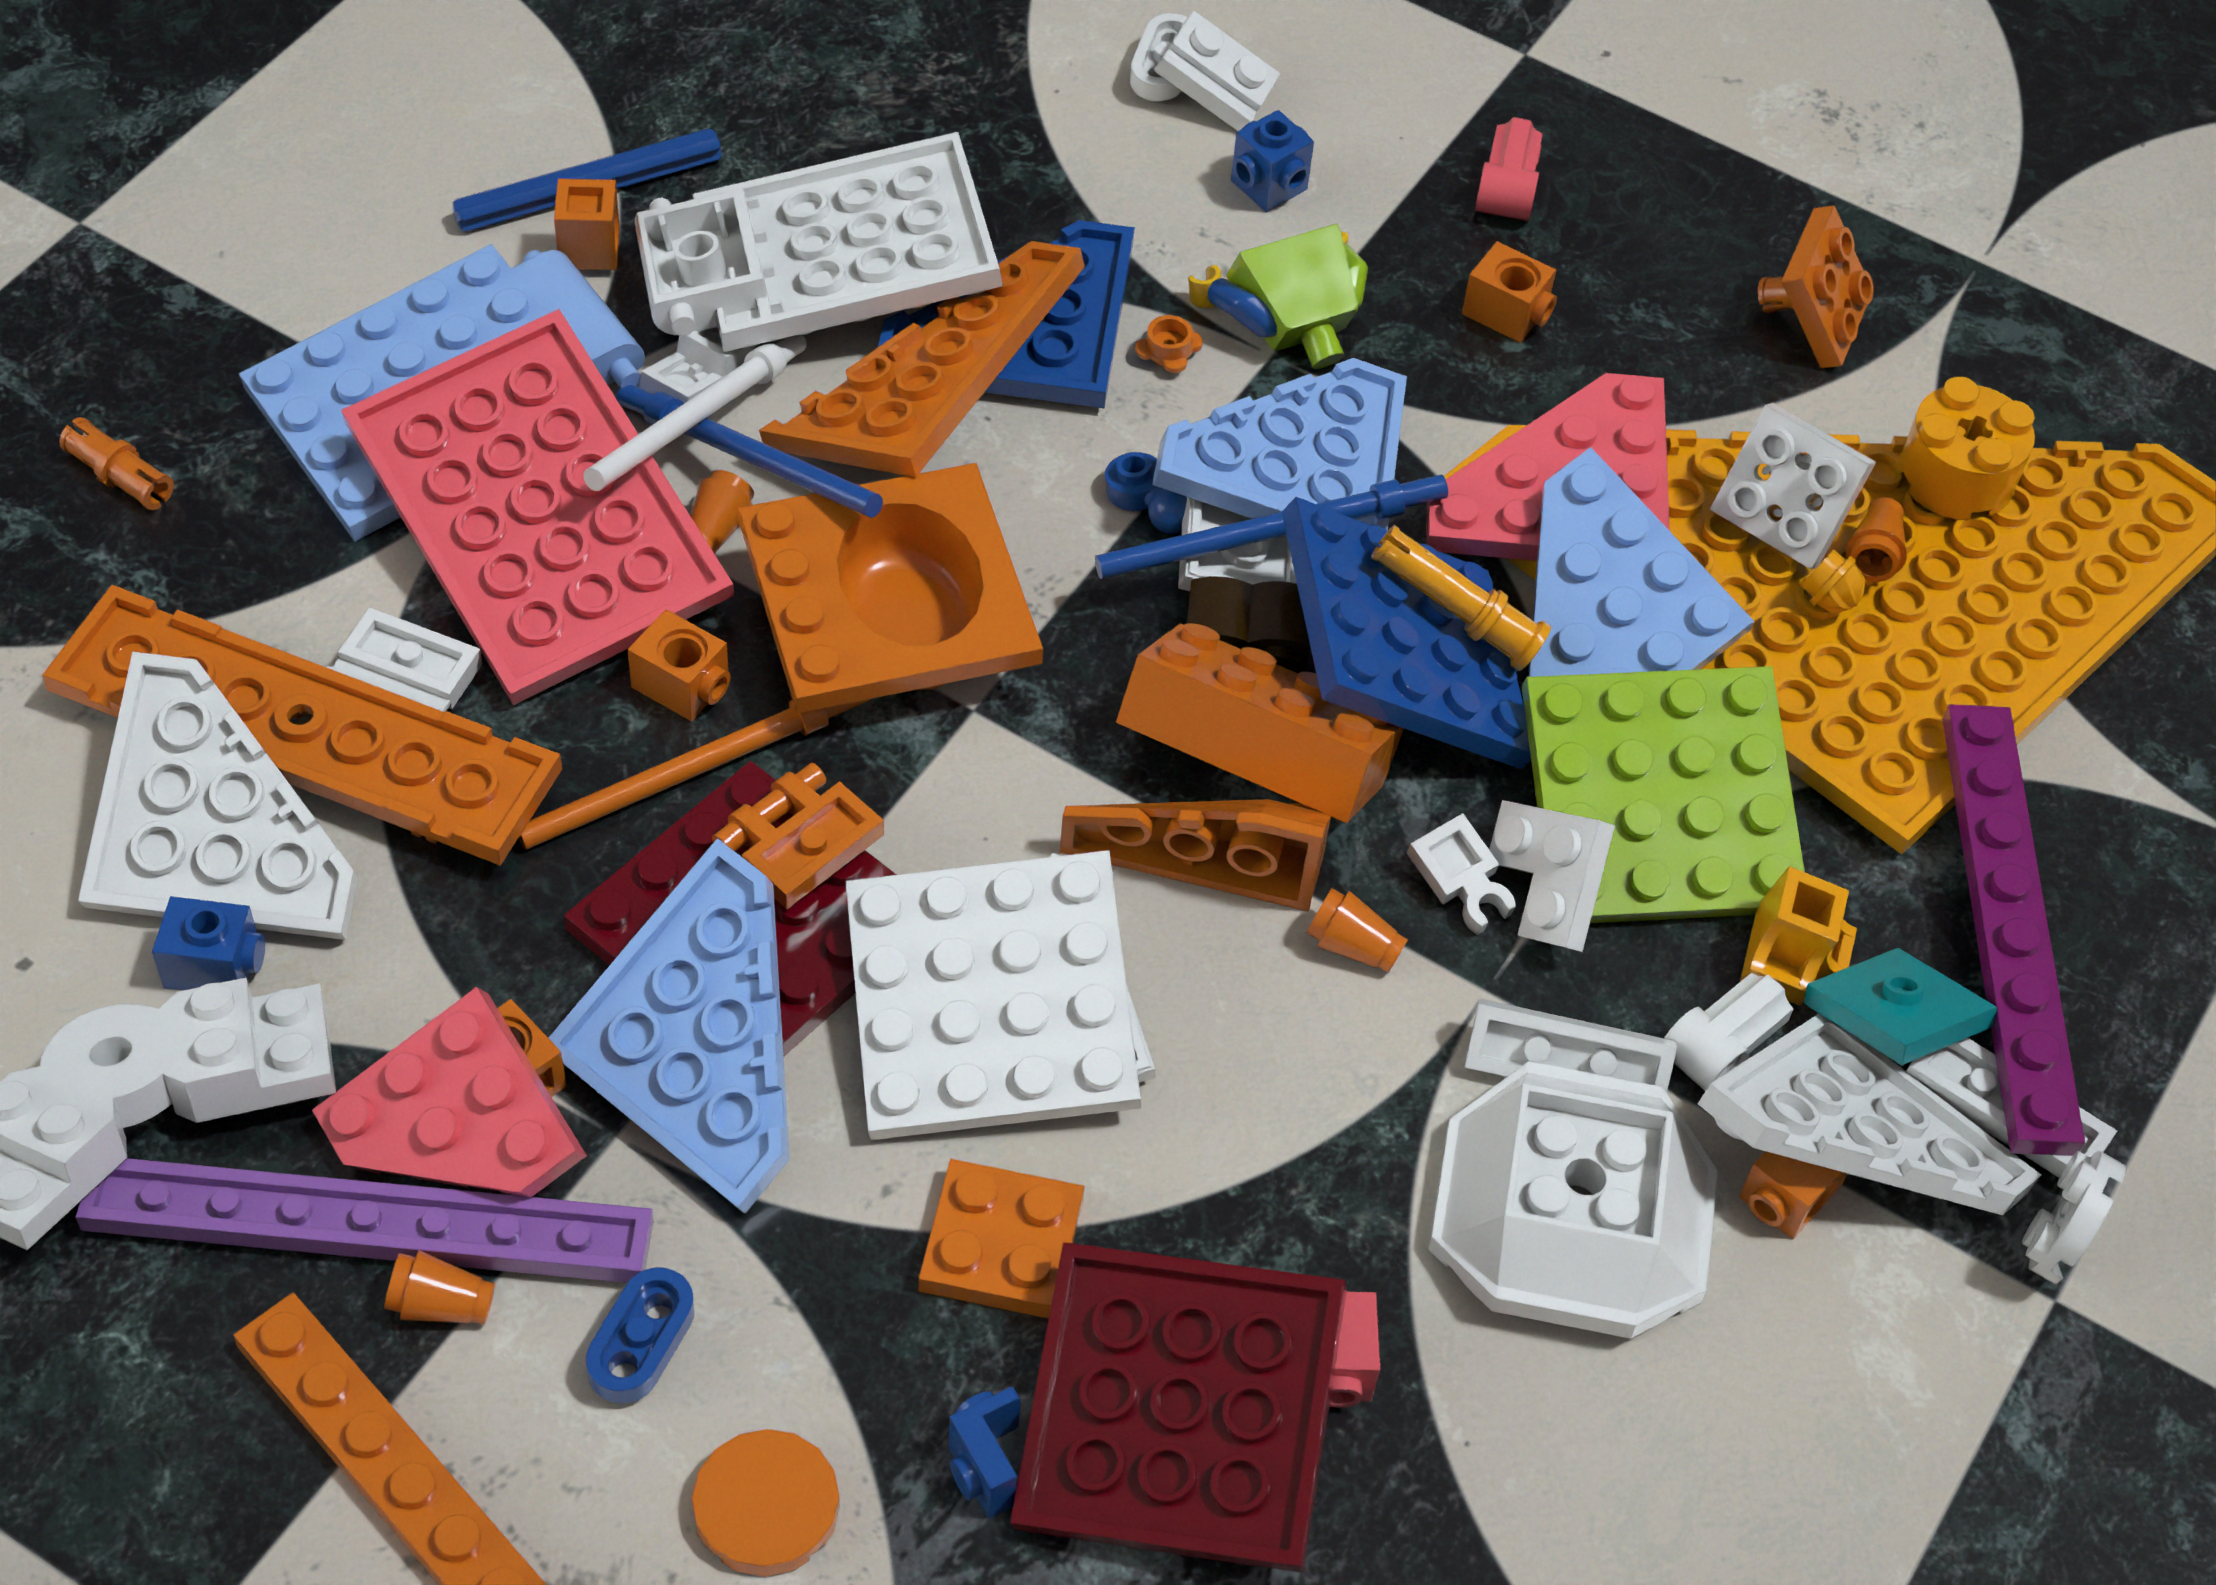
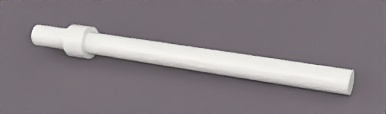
[583,335,807,491]

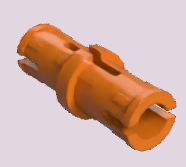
[59,417,174,510]

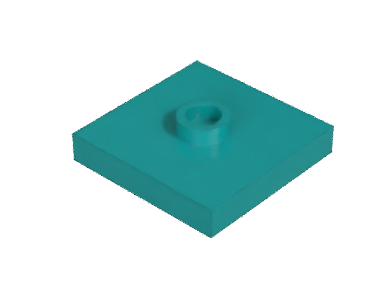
[1804,948,1997,1065]

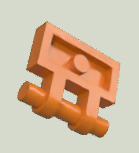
[712,763,884,909]

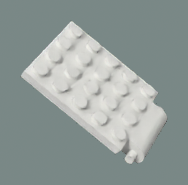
[635,132,1003,352]

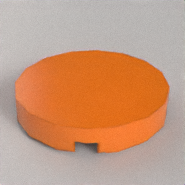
[692,1429,840,1577]

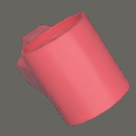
[1475,117,1543,222]

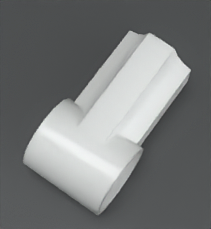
[1664,973,1793,1091]

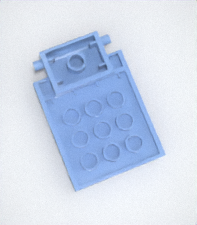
[239,244,645,542]

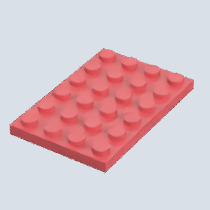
[341,309,734,705]

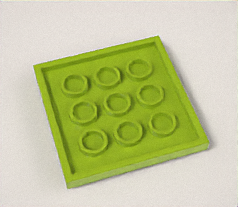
[1522,666,1805,923]

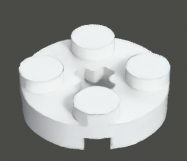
[2022,1151,2126,1284]

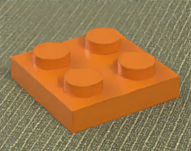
[918,1158,1085,1319]

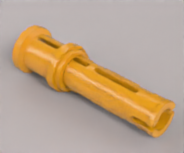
[1371,525,1551,671]

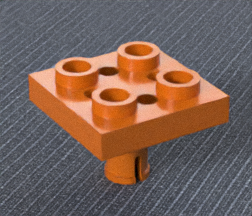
[1758,205,1874,368]

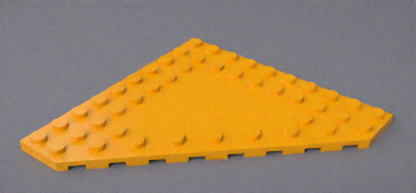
[1444,425,2216,855]

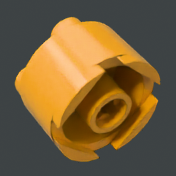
[1898,377,2035,519]

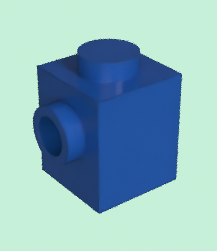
[152,896,265,991]

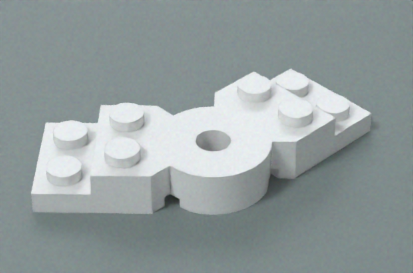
[0,978,336,1250]

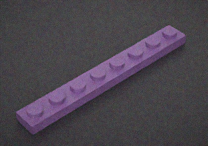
[76,1158,654,1283]

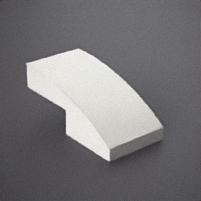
[638,327,759,403]

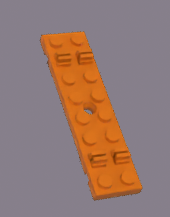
[42,585,562,866]

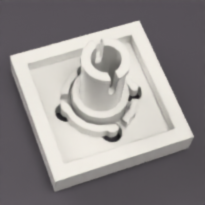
[1709,403,1876,570]

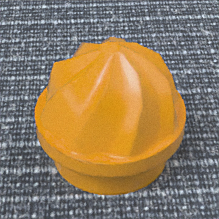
[1800,549,1865,613]

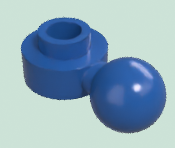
[1105,452,1187,534]

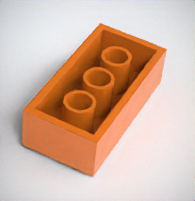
[1116,623,1404,823]

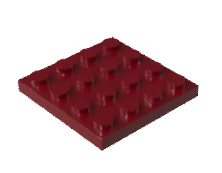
[564,760,897,1057]
[1010,1242,1347,1573]

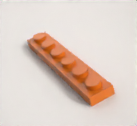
[233,1292,547,1585]

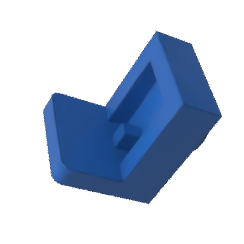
[948,1387,1021,1519]

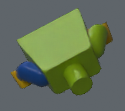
[1188,223,1368,369]

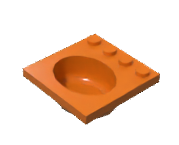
[738,463,1043,714]

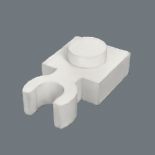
[1407,813,1516,935]

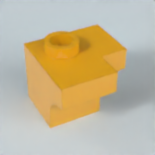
[1740,866,1857,1006]

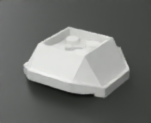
[1428,1061,1718,1339]

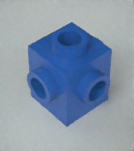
[1231,110,1314,212]

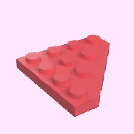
[1426,373,1670,561]

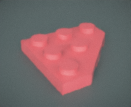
[312,987,587,1197]

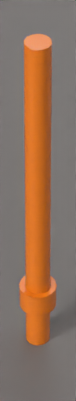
[518,699,870,850]

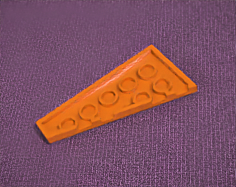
[759,241,1085,477]

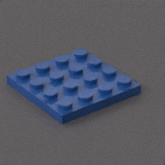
[1282,497,1531,769]

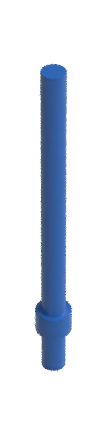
[616,385,883,518]
[1095,474,1448,579]

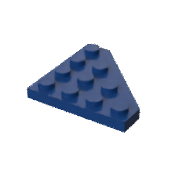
[878,220,1135,408]

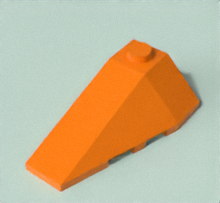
[1060,799,1331,912]

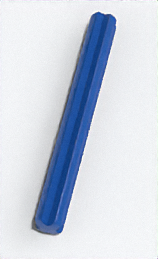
[452,129,721,232]

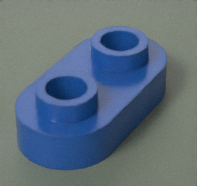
[586,1267,695,1403]

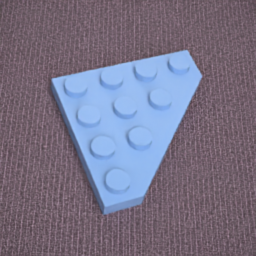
[1152,358,1407,531]
[1528,447,1754,677]
[549,838,790,1213]

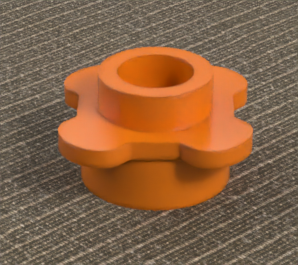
[1135,315,1203,373]

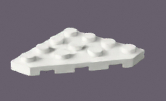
[78,652,358,940]
[1698,1014,2041,1215]

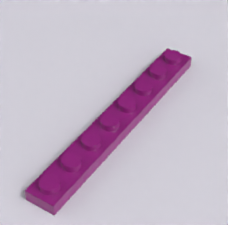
[1942,704,2085,1156]

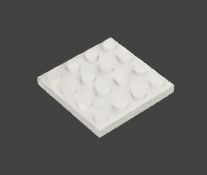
[846,850,1141,1140]

